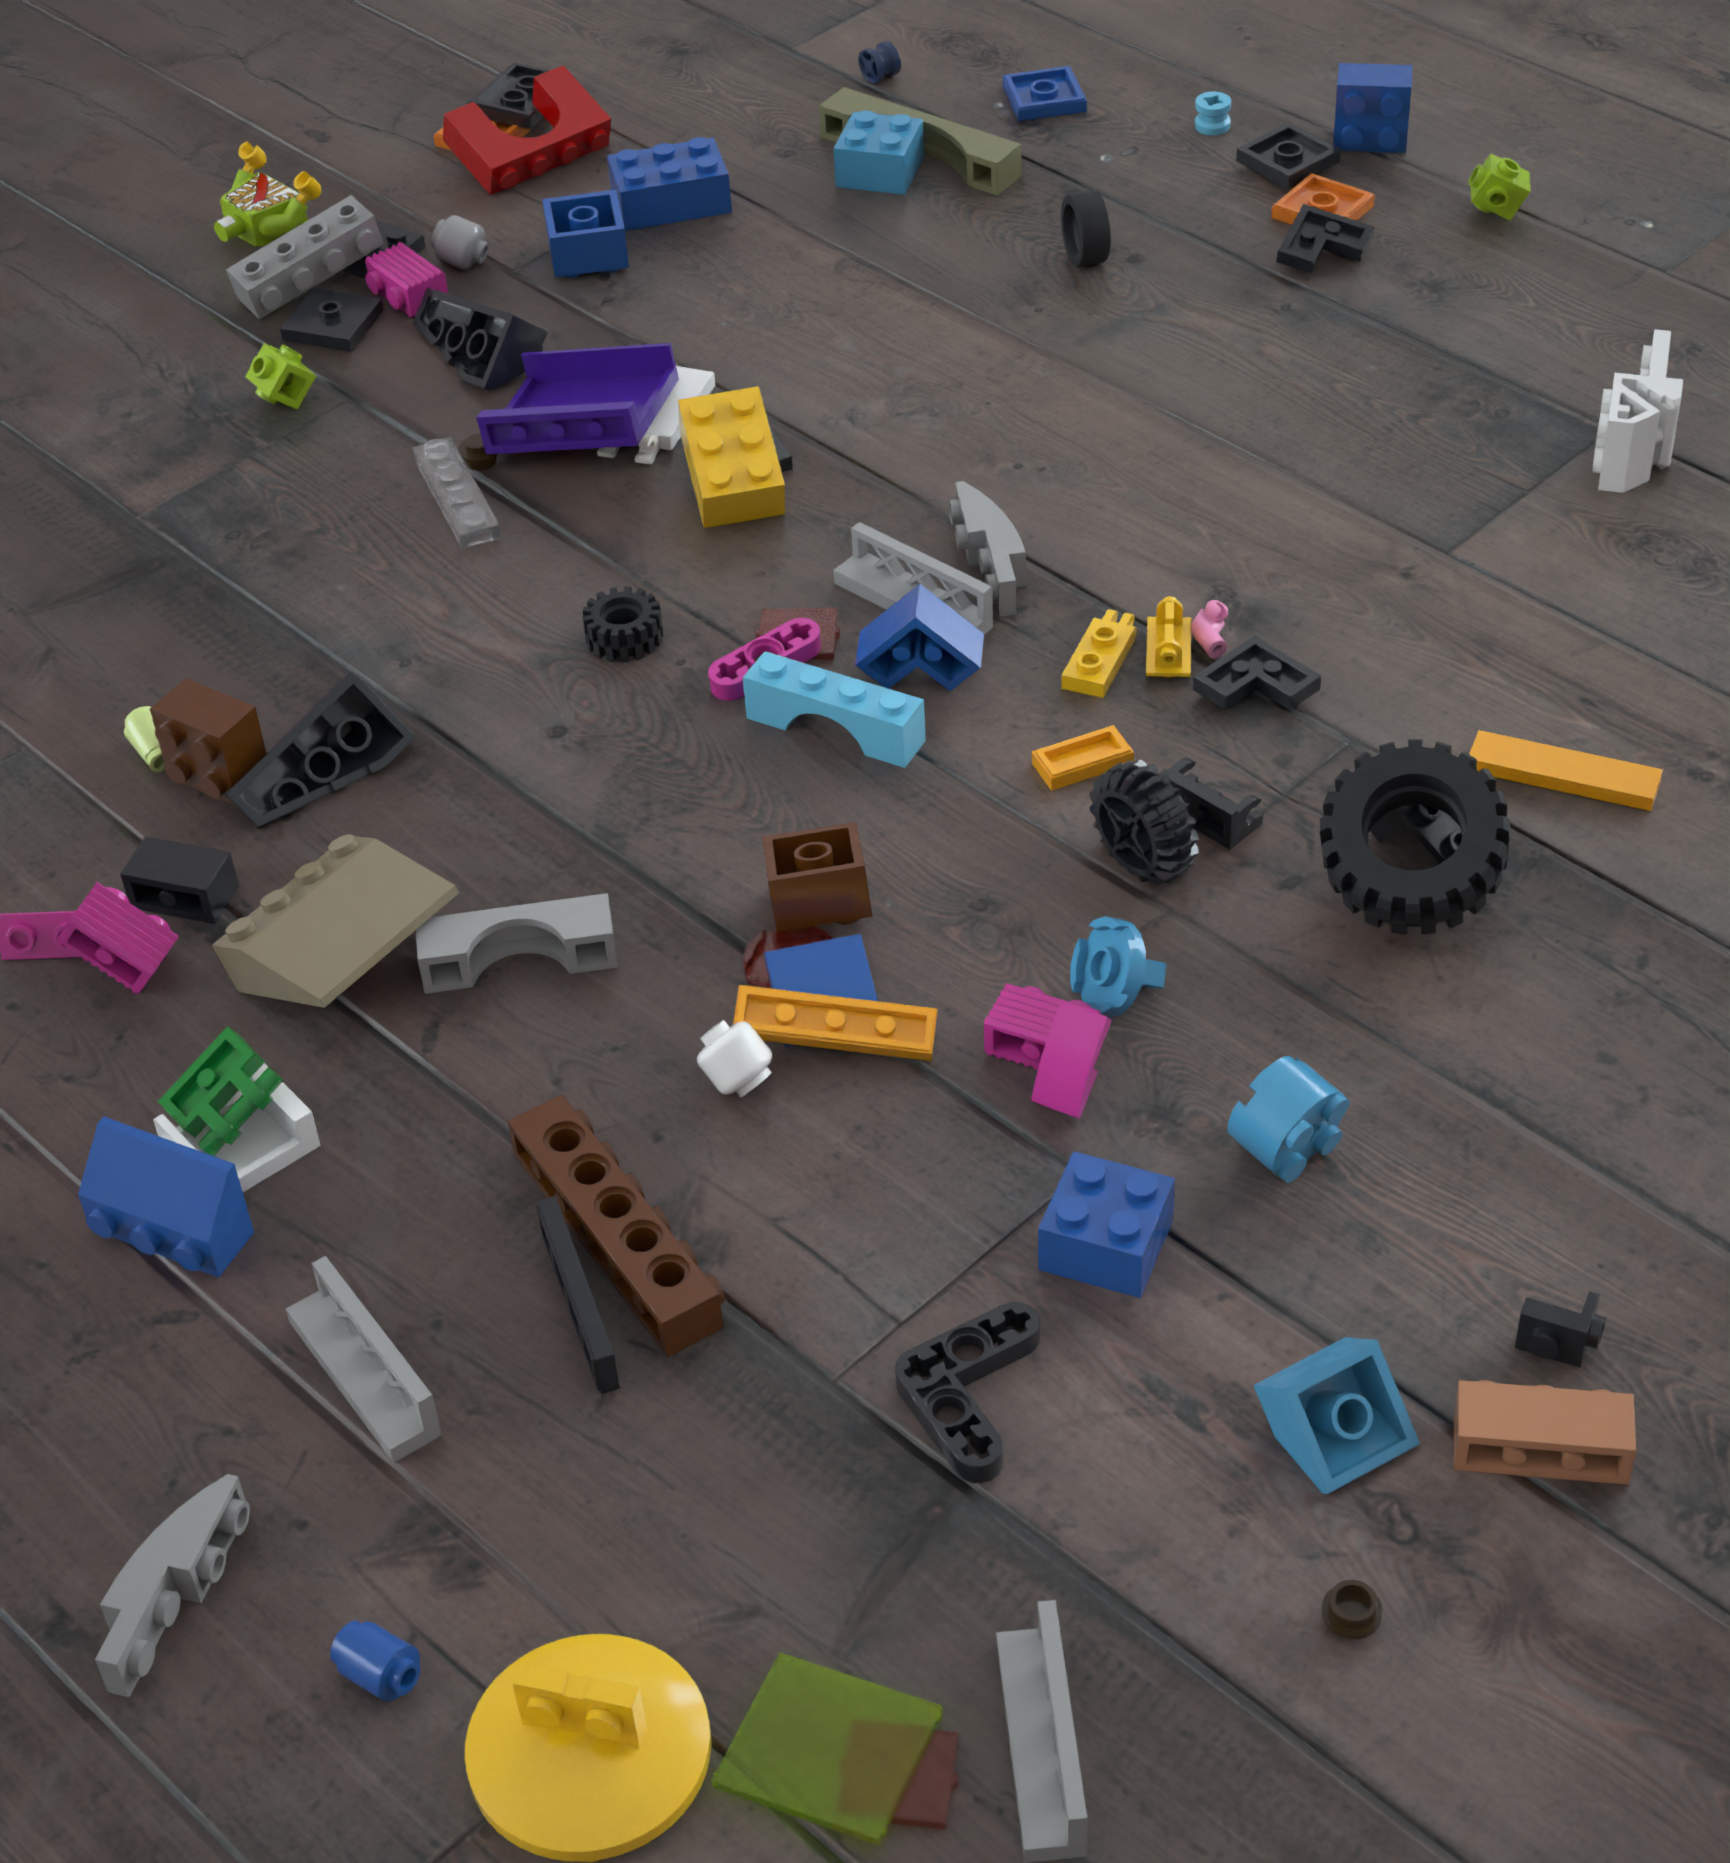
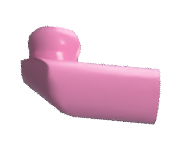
[1190,600,1228,659]

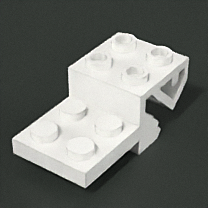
[1592,329,1683,493]

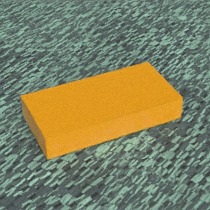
[1032,725,1134,791]

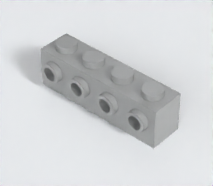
[226,195,384,320]

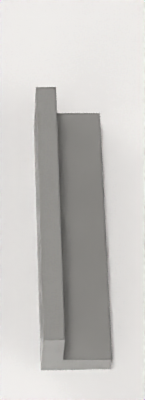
[833,522,993,635]
[286,1256,442,1463]
[996,1600,1087,1863]

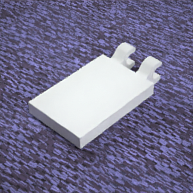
[597,366,715,465]

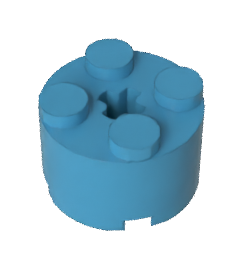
[1227,1056,1350,1183]

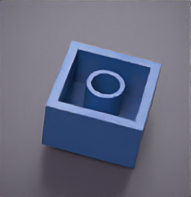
[1333,63,1413,153]
[542,190,629,278]
[1038,1151,1175,1298]

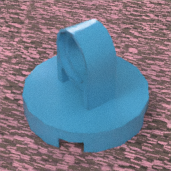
[1070,916,1167,1018]

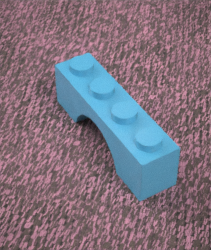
[743,651,926,768]

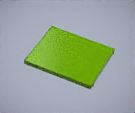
[712,1652,944,1846]

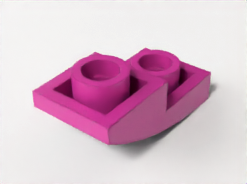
[1031,1000,1112,1119]

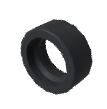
[1061,190,1111,267]

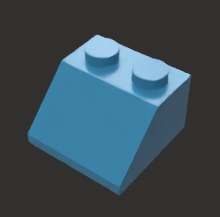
[1253,1337,1420,1494]

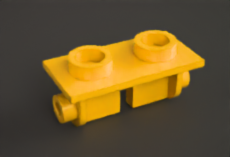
[1146,596,1191,678]

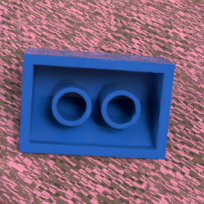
[78,1116,254,1277]

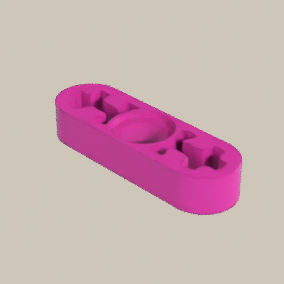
[708,618,821,701]

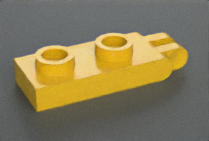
[1061,609,1137,698]

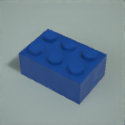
[607,137,732,231]

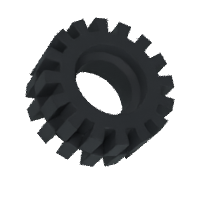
[582,586,663,663]

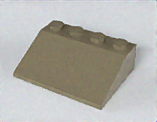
[212,834,459,1008]

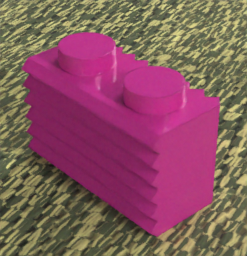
[365,242,448,318]
[57,882,179,994]
[984,983,1101,1070]

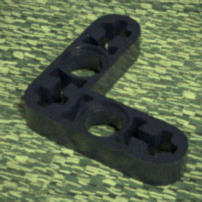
[895,1302,1040,1483]

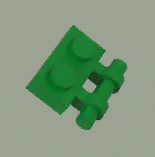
[158,1026,284,1156]

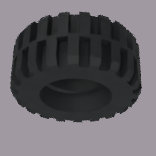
[1320,739,1510,935]

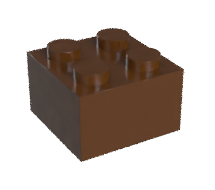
[150,678,267,806]
[762,822,873,932]

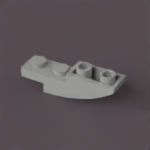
[949,481,1026,617]
[95,1474,250,1697]

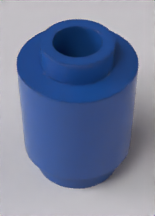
[330,1621,421,1702]

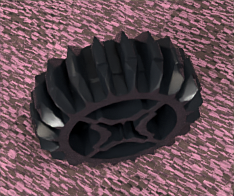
[1089,759,1199,886]

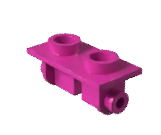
[0,911,82,960]

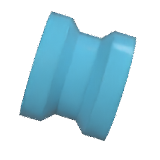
[1195,91,1231,135]

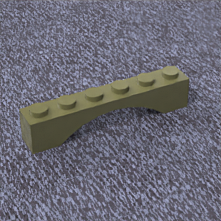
[819,87,1022,196]

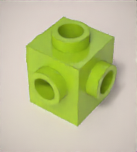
[1468,153,1531,221]
[245,343,316,410]

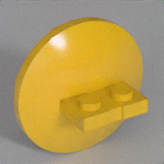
[465,1634,711,1862]

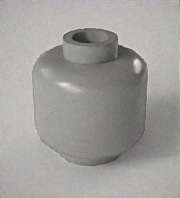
[431,215,489,270]

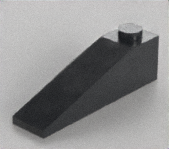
[413,287,548,391]
[225,671,416,828]

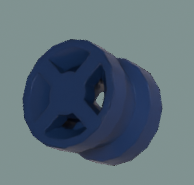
[858,41,901,84]

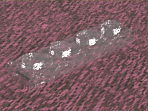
[412,437,502,549]

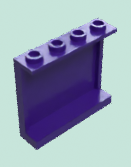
[476,343,679,454]

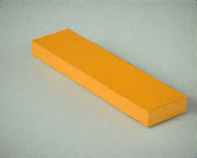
[1469,730,1663,811]
[733,985,938,1061]

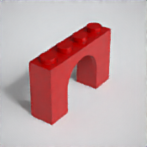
[443,65,611,195]

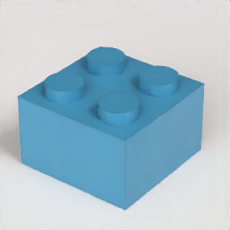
[833,110,924,195]

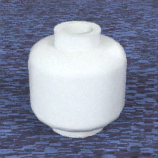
[697,1020,772,1097]

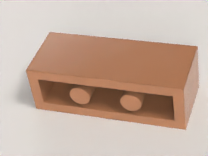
[1453,1380,1636,1485]

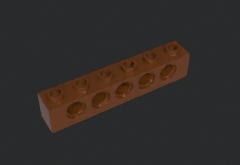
[508,1094,725,1357]

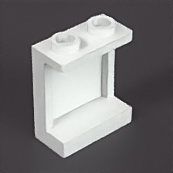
[153,1063,321,1192]

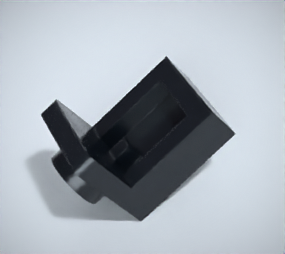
[1515,1291,1606,1368]

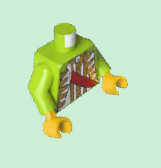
[214,142,321,246]

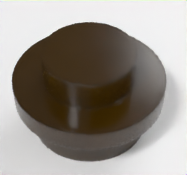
[458,434,498,471]
[1322,1580,1383,1639]

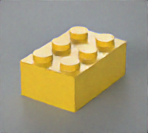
[678,386,785,528]

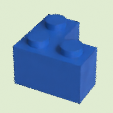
[855,584,984,691]

